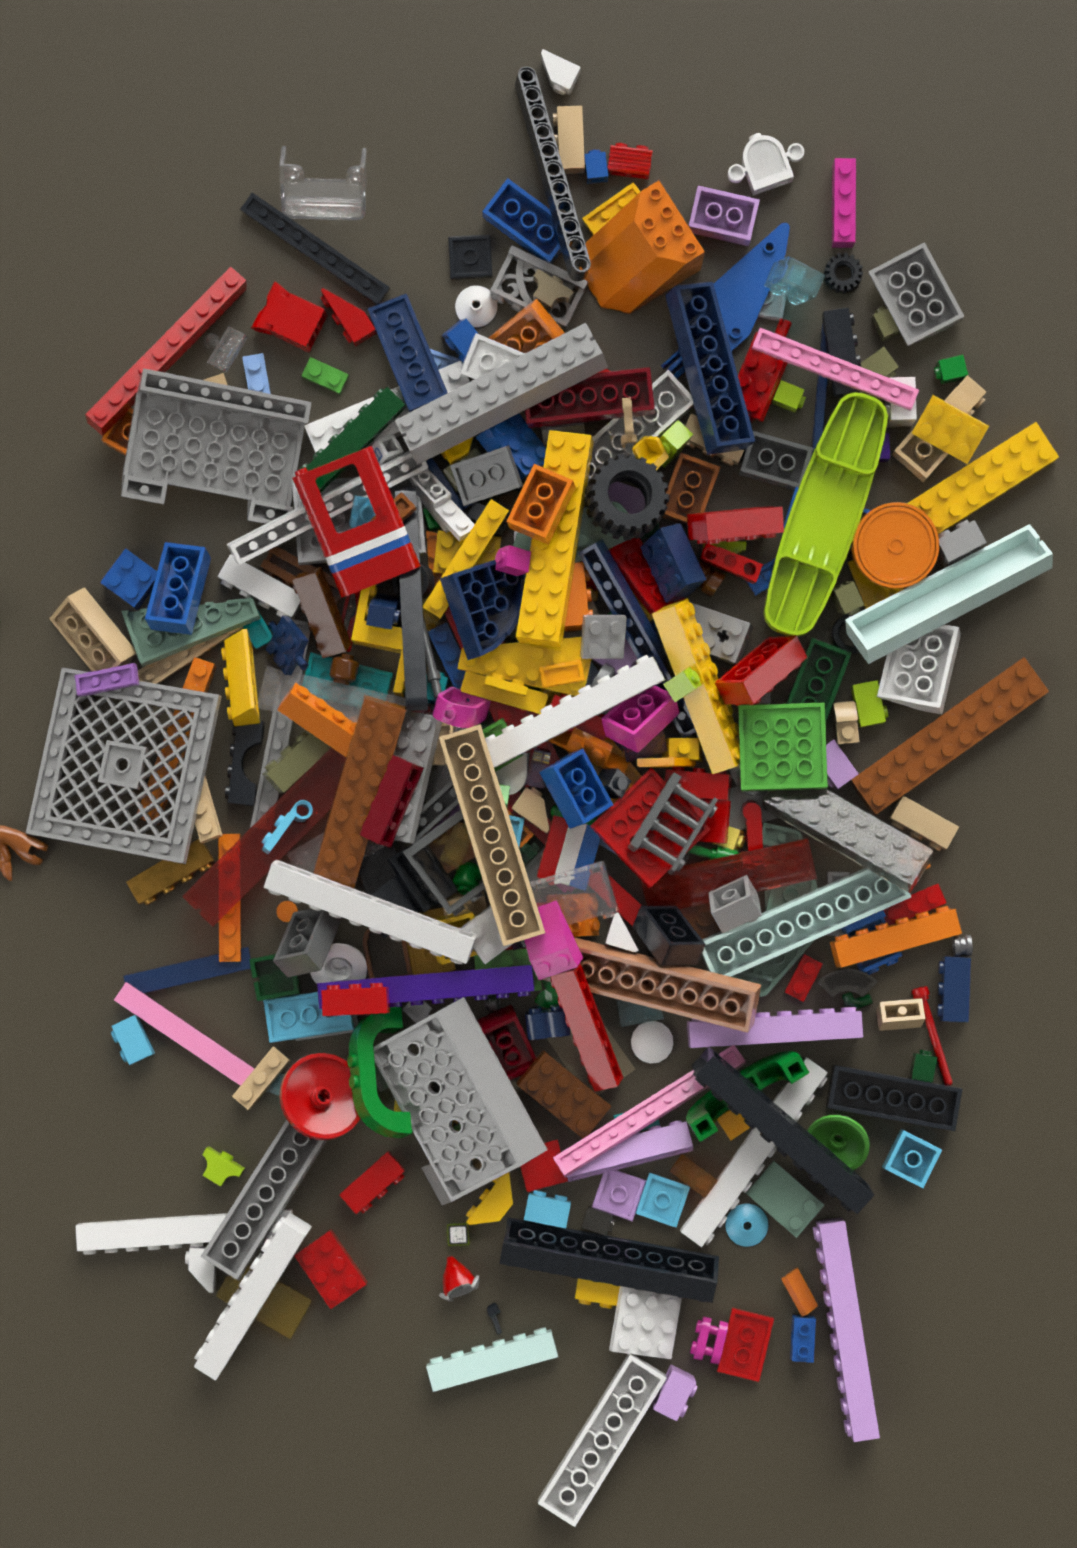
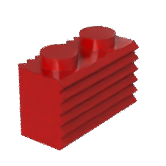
[608,143,652,180]

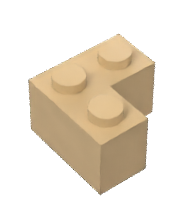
[944,375,986,416]

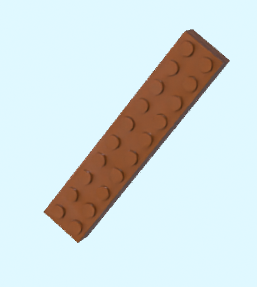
[849,657,1049,816]
[312,695,406,889]

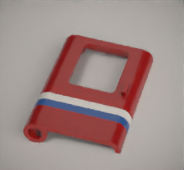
[292,446,421,597]

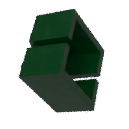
[249,954,301,1001]

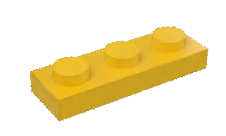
[582,182,640,235]

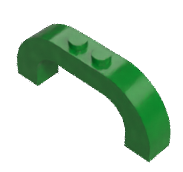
[347,1007,412,1138]
[686,1051,810,1142]

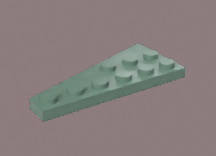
[121,598,261,667]

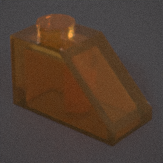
[669,1154,718,1198]

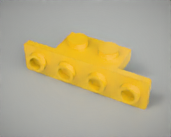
[461,671,548,714]

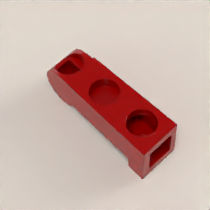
[700,544,763,584]
[740,800,764,863]

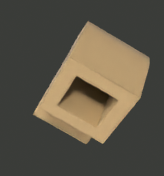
[831,701,859,745]

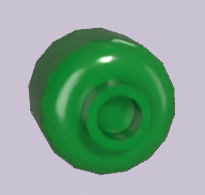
[453,862,482,895]

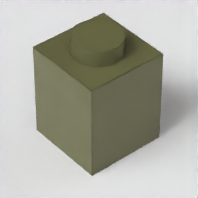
[871,306,900,342]

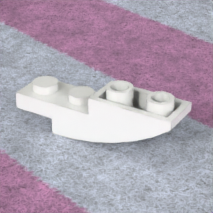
[409,468,475,542]

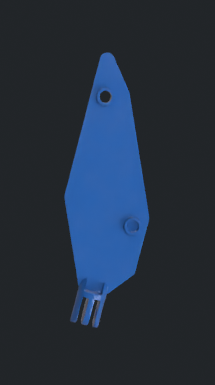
[661,223,790,379]

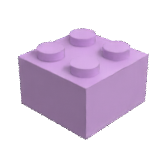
[652,1364,697,1421]

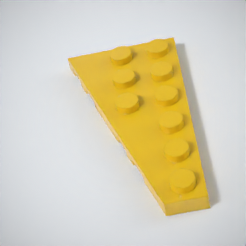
[457,637,592,697]

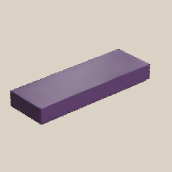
[75,663,139,697]

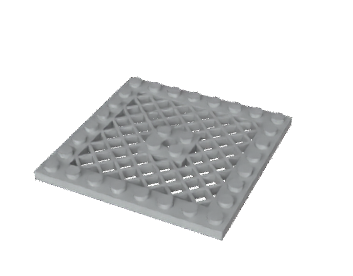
[26,667,222,864]

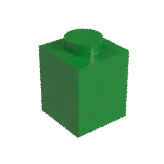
[934,355,968,385]

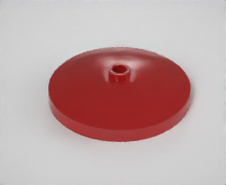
[280,1053,360,1140]

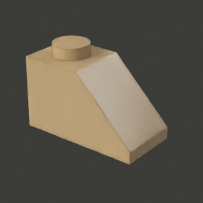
[512,787,549,834]

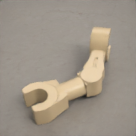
[620,398,638,448]

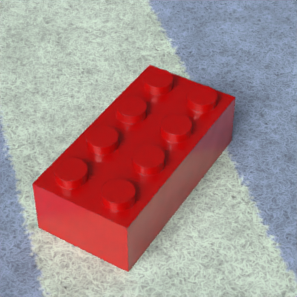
[687,507,784,544]
[715,636,807,706]

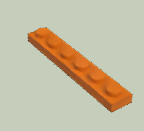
[218,834,241,962]

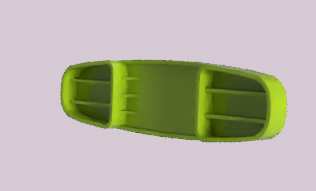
[763,392,888,637]

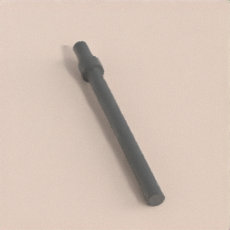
[423,615,442,698]

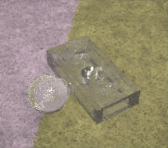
[203,326,248,373]

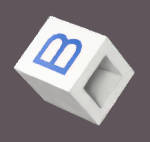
[372,435,404,465]

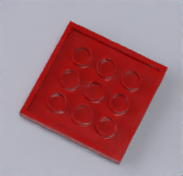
[590,768,711,889]

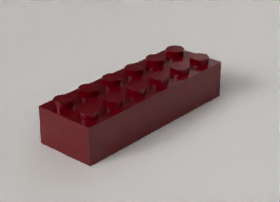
[525,367,655,428]

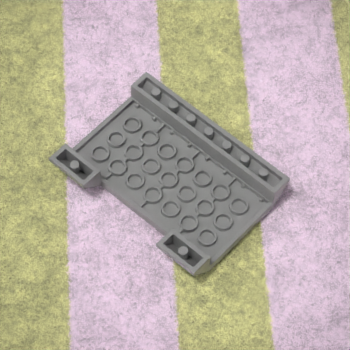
[121,368,312,524]

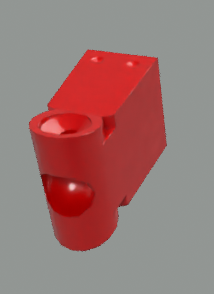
[251,281,328,353]

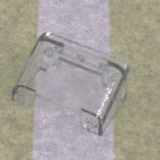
[530,861,619,925]

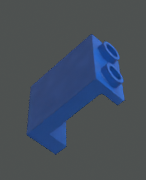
[841,910,903,975]

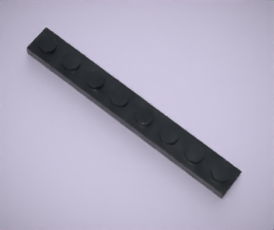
[240,192,390,305]

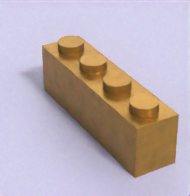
[126,839,215,906]

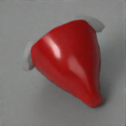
[439,1256,480,1301]

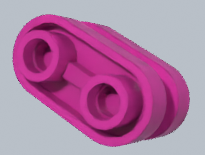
[690,1316,728,1365]

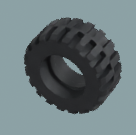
[584,454,669,540]

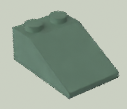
[746,1161,824,1238]

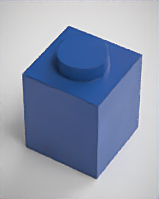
[584,150,608,184]

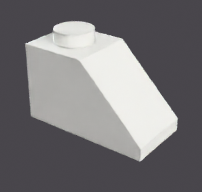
[541,49,581,95]
[185,1246,217,1293]

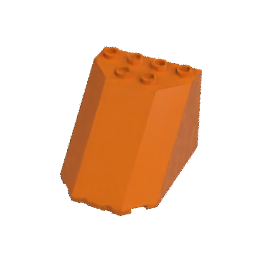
[579,180,705,314]

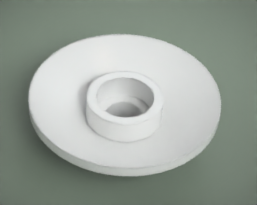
[455,286,497,328]

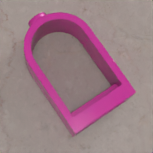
[432,686,491,728]

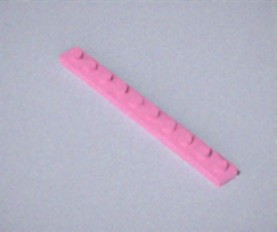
[553,1045,746,1177]

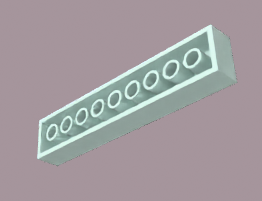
[701,857,911,977]

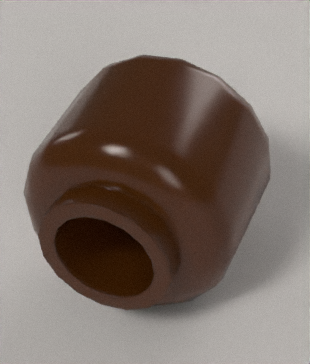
[329,653,359,686]

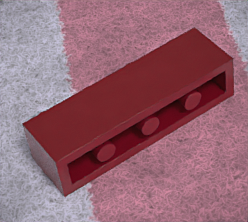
[360,755,424,848]

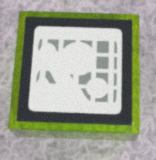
[447,1223,470,1246]

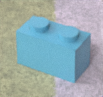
[111,1015,155,1065]
[524,1190,571,1228]

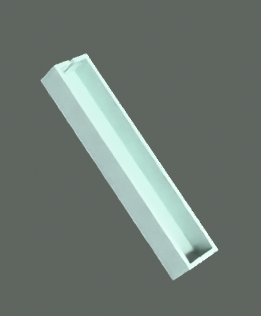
[845,524,1053,664]

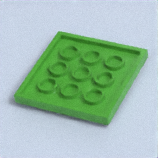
[739,703,828,791]

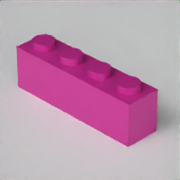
[832,158,856,248]

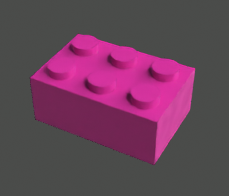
[602,685,679,753]

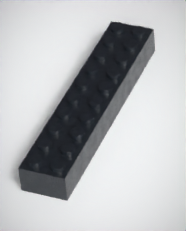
[692,1047,875,1214]
[499,1217,719,1303]

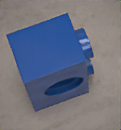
[790,1315,816,1363]

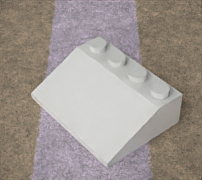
[877,624,961,715]

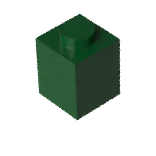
[909,1050,937,1083]

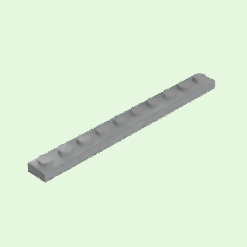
[250,619,311,831]

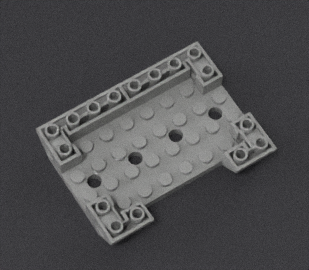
[373,997,547,1205]

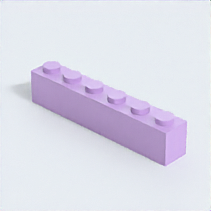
[565,1120,693,1182]

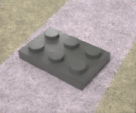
[450,445,523,506]

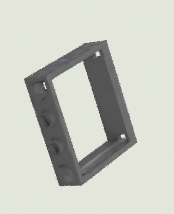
[403,810,485,916]

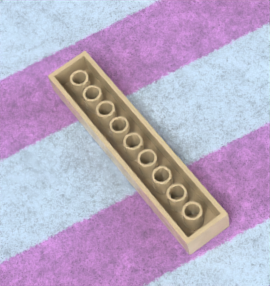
[439,724,545,946]

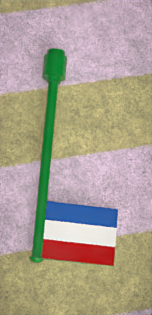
[536,805,742,891]

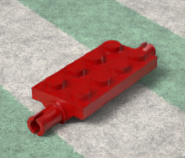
[738,318,792,423]

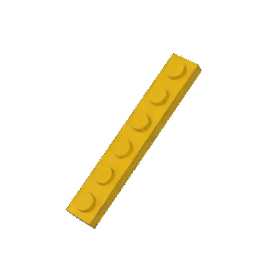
[422,499,509,619]

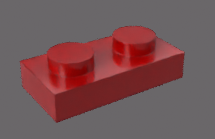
[784,954,823,1002]

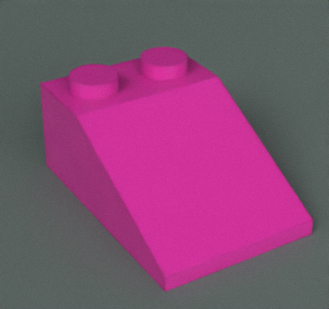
[524,900,583,980]

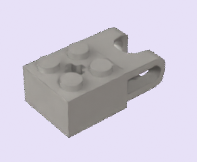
[690,602,753,666]

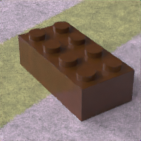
[516,1050,611,1139]

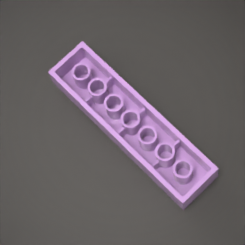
[687,1007,863,1048]

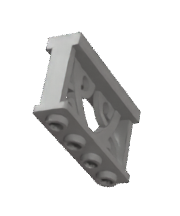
[490,245,588,331]

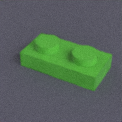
[302,357,349,394]

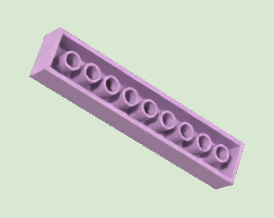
[813,1217,880,1442]

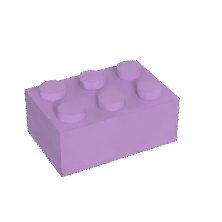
[689,186,760,246]

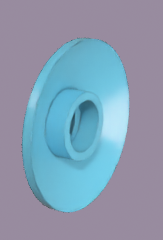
[725,1203,768,1247]

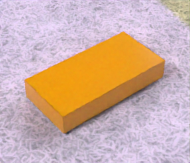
[539,660,585,689]

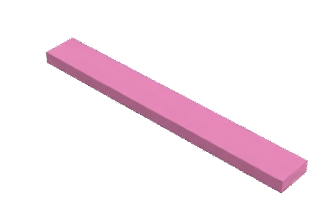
[752,328,919,411]
[114,982,255,1086]

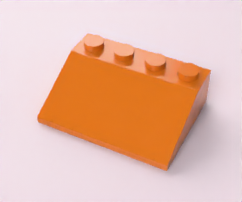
[489,298,565,353]

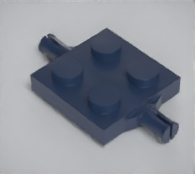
[266,616,309,675]

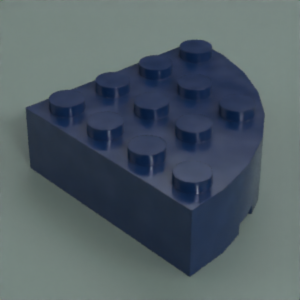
[440,560,526,660]

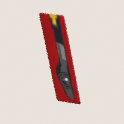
[341,591,361,652]

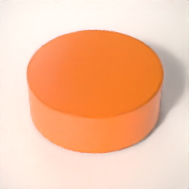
[276,901,298,922]

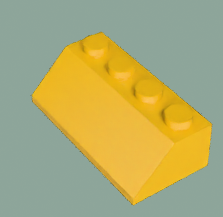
[221,629,260,726]

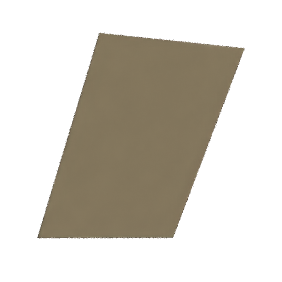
[546,1024,635,1095]

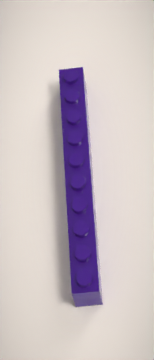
[317,965,535,1009]

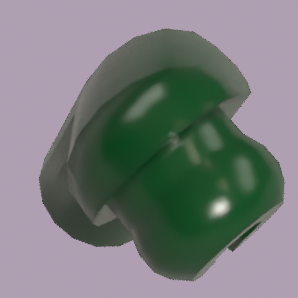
[842,992,873,1009]

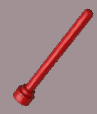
[911,986,952,1086]

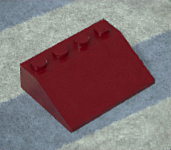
[477,1004,536,1080]

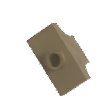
[533,269,574,312]

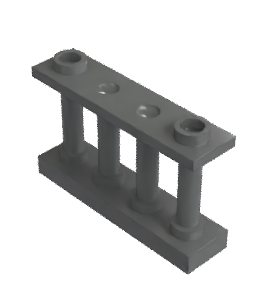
[627,772,718,875]

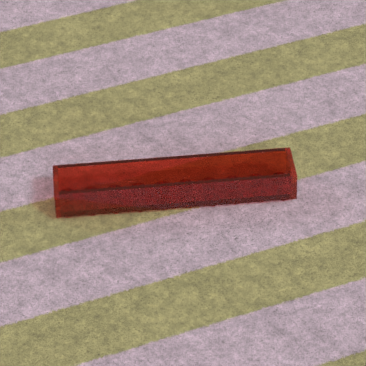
[182,747,346,927]

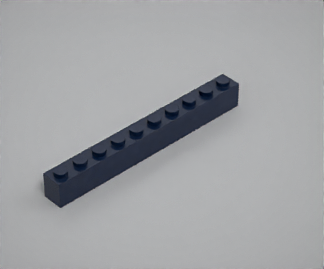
[578,539,696,738]

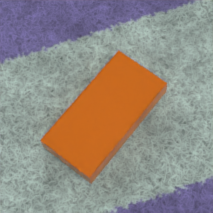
[781,1268,818,1317]

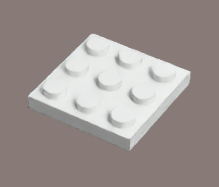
[609,1286,682,1359]

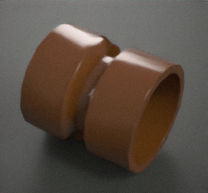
[699,560,726,598]

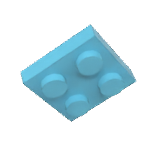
[636,1172,690,1227]

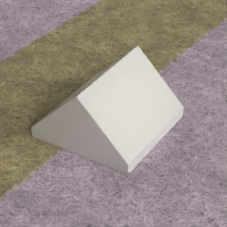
[605,913,638,952]

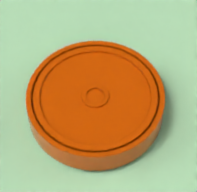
[852,502,939,589]

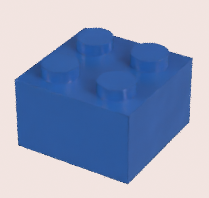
[100,548,157,610]

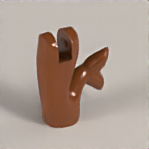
[0,825,48,881]

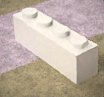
[218,554,301,619]

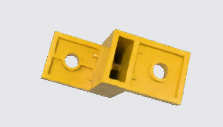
[351,585,405,697]

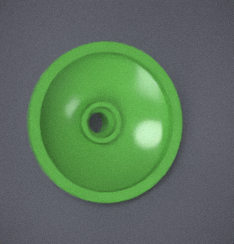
[807,1115,870,1170]

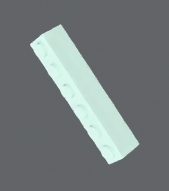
[426,1327,558,1392]

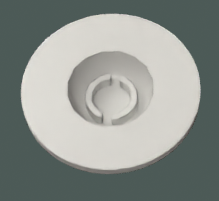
[310,943,367,984]

